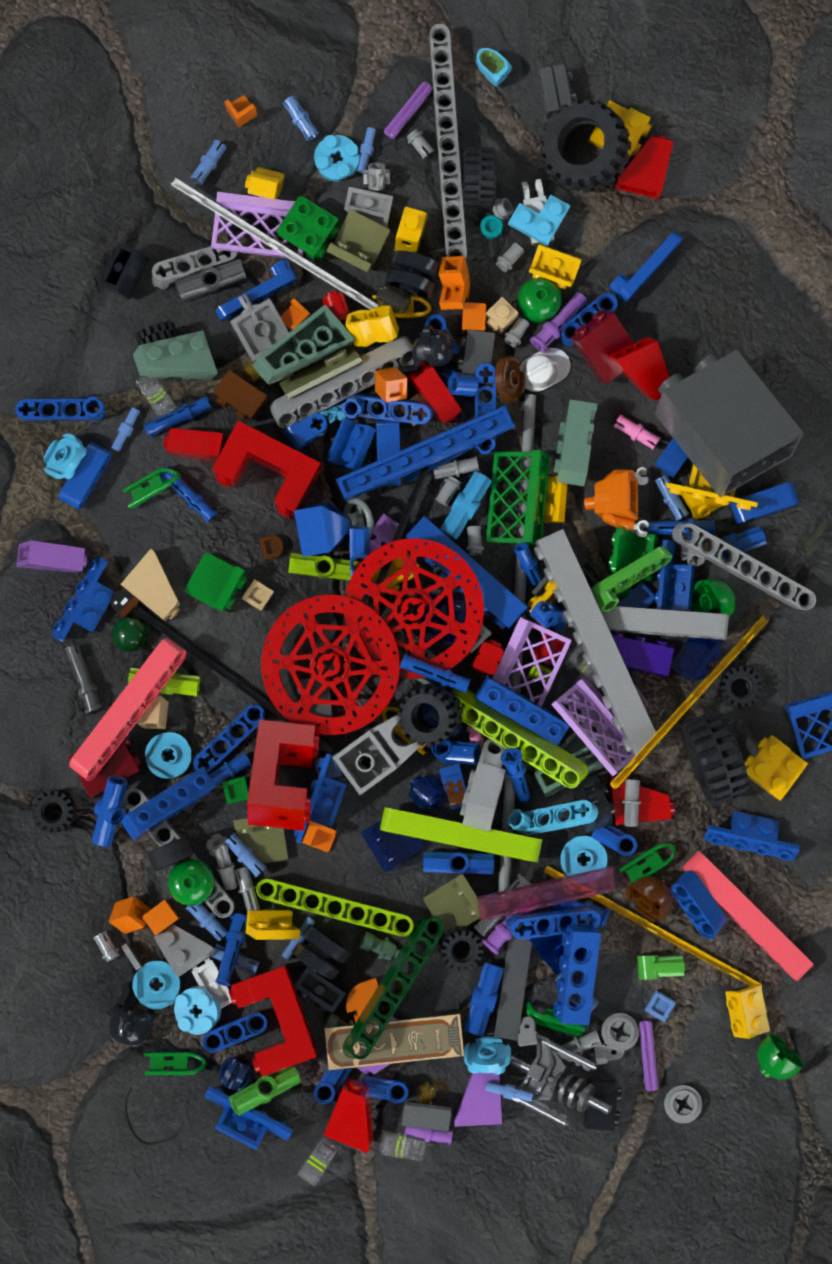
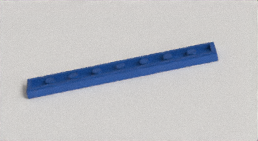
[336,405,515,501]

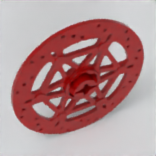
[344,538,484,679]
[261,595,400,735]

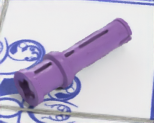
[530,292,588,353]
[481,891,541,955]

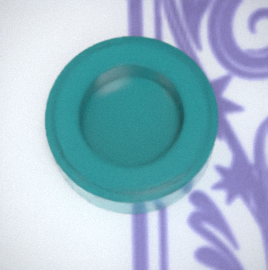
[480,215,503,239]

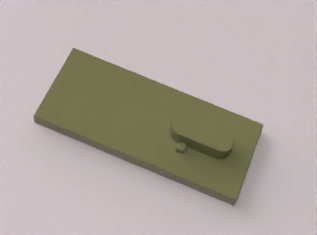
[279,346,362,399]

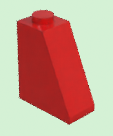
[615,135,673,199]
[608,337,669,400]
[403,362,462,424]
[163,428,226,463]
[609,778,675,825]
[324,1078,373,1153]

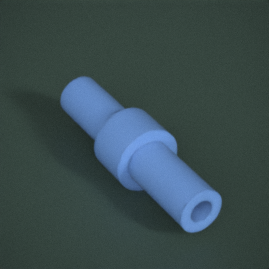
[357,127,376,174]
[111,407,140,452]
[282,917,316,960]
[485,1081,533,1102]

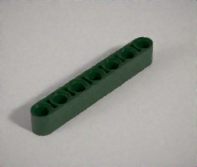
[343,917,444,1060]

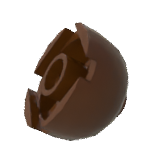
[626,875,673,922]

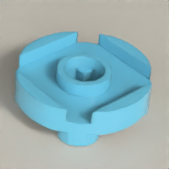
[314,135,360,182]
[44,434,86,479]
[145,732,192,779]
[560,836,607,883]
[133,961,181,1009]
[174,986,221,1035]
[464,1036,511,1074]

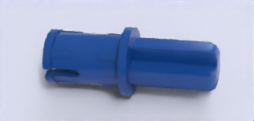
[514,543,543,585]
[208,753,252,785]

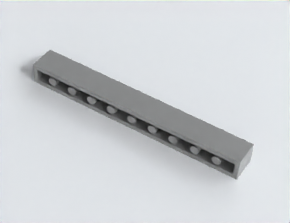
[534,529,661,755]

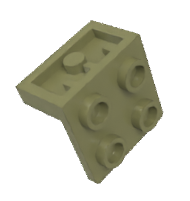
[327,210,390,272]
[233,818,288,867]
[423,873,488,935]

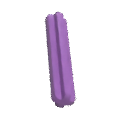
[384,81,433,139]
[639,1020,658,1091]

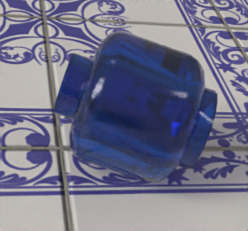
[408,775,443,810]

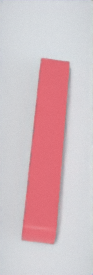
[69,638,187,781]
[682,851,814,982]

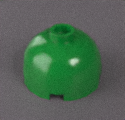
[516,277,562,324]
[692,579,736,617]
[167,859,215,906]
[757,1033,804,1080]

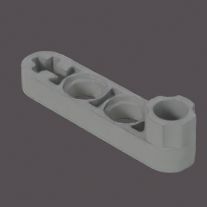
[152,242,237,290]

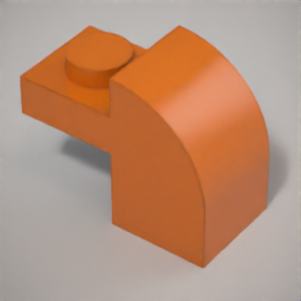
[439,256,470,310]
[346,977,379,1024]

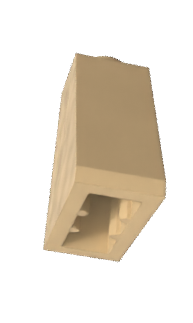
[121,549,180,622]

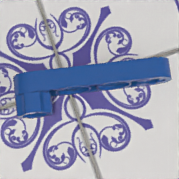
[609,231,684,303]
[215,259,299,322]
[475,362,496,454]
[341,394,434,424]
[15,396,106,422]
[193,705,266,773]
[506,907,601,939]

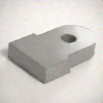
[121,943,143,970]
[518,1017,538,1047]
[594,1044,624,1065]

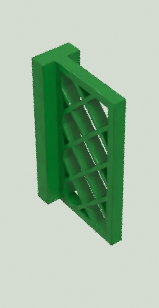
[486,450,550,545]

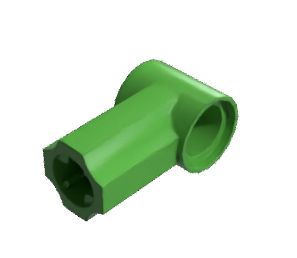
[637,955,685,980]

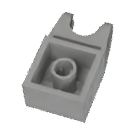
[332,715,421,795]
[460,739,506,832]

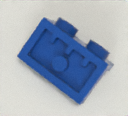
[327,418,376,471]

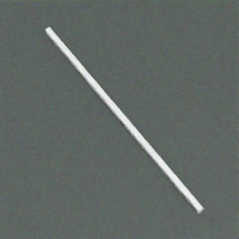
[171,178,378,309]

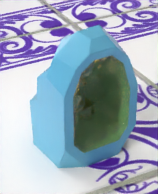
[476,48,512,87]

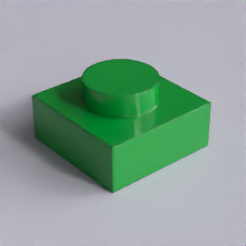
[222,777,249,805]

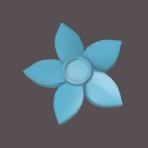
[319,404,346,423]

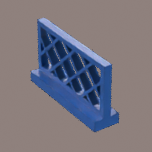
[784,691,832,759]

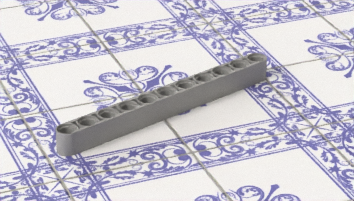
[429,24,467,260]

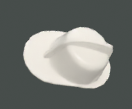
[519,348,571,392]

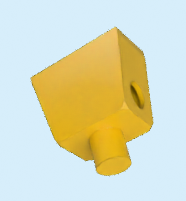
[395,207,428,253]

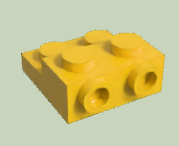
[588,100,652,162]
[745,735,808,801]

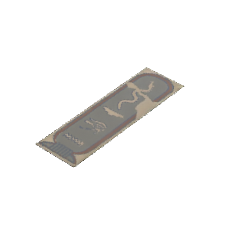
[325,1014,464,1070]

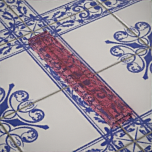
[477,867,615,922]

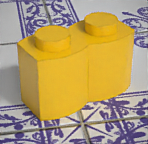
[245,167,285,200]
[345,305,399,347]

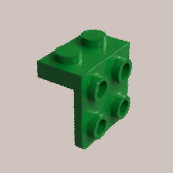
[277,196,340,263]
[609,527,658,581]
[185,553,247,613]

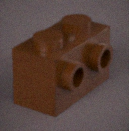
[213,370,268,422]

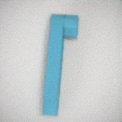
[507,800,598,835]

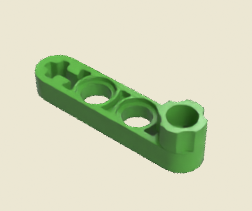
[591,546,673,612]

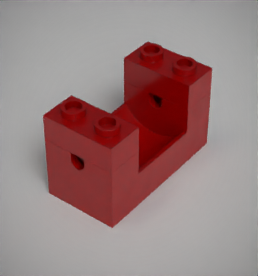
[212,421,322,519]
[247,720,319,831]
[228,964,318,1077]

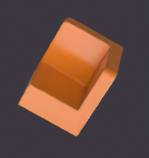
[224,95,257,128]
[280,298,310,331]
[461,302,486,335]
[375,367,407,402]
[302,821,337,852]
[109,896,150,934]
[143,899,180,936]

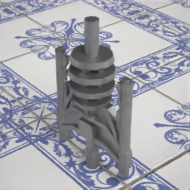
[510,1034,612,1128]

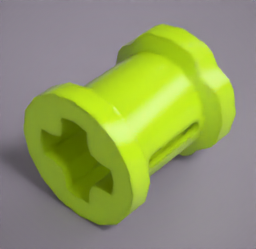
[527,663,554,685]

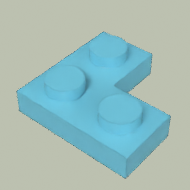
[508,195,570,247]

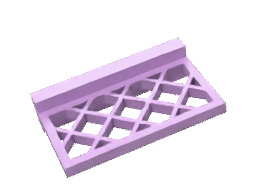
[211,192,303,259]
[493,617,572,706]
[552,676,635,776]

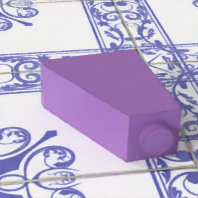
[16,540,87,573]
[454,1072,502,1127]

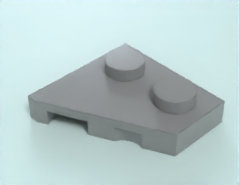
[344,187,394,227]
[154,924,216,977]

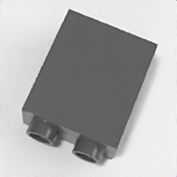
[655,350,804,497]

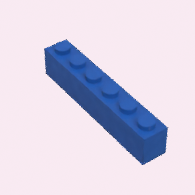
[406,516,528,630]

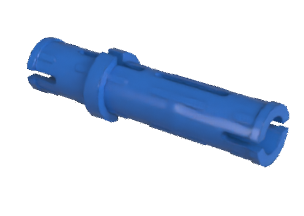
[143,396,212,438]
[160,465,218,523]
[645,518,715,535]
[400,654,471,693]

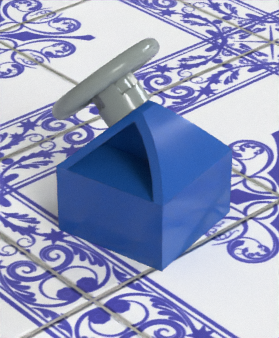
[294,498,374,557]

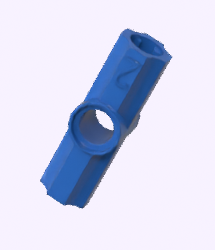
[349,526,371,598]
[92,775,128,847]
[423,852,494,874]
[464,962,504,1036]

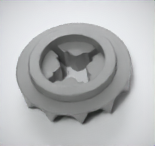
[601,1013,639,1051]
[664,1085,702,1123]

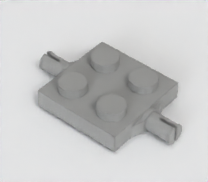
[229,293,289,361]

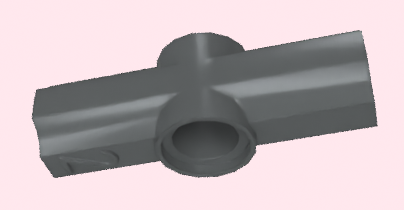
[175,259,247,301]

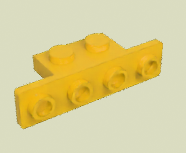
[665,464,758,510]

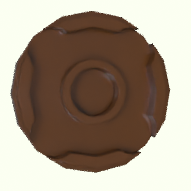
[495,356,525,402]

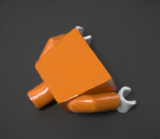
[584,467,649,537]

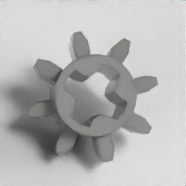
[363,163,390,191]
[680,543,708,566]

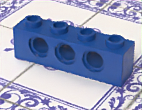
[475,675,569,746]
[121,767,216,841]
[553,925,601,1025]

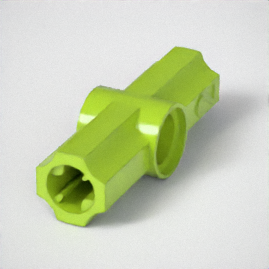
[288,553,359,581]
[128,668,200,697]

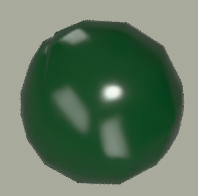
[111,617,149,652]

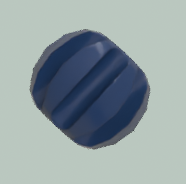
[218,1056,254,1091]

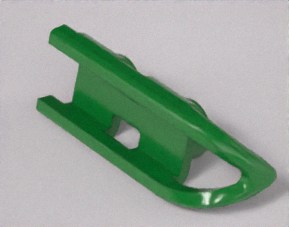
[123,468,181,509]
[619,843,676,886]
[527,1002,585,1037]
[144,1052,207,1075]

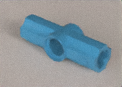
[440,471,492,541]

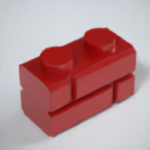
[471,639,504,678]

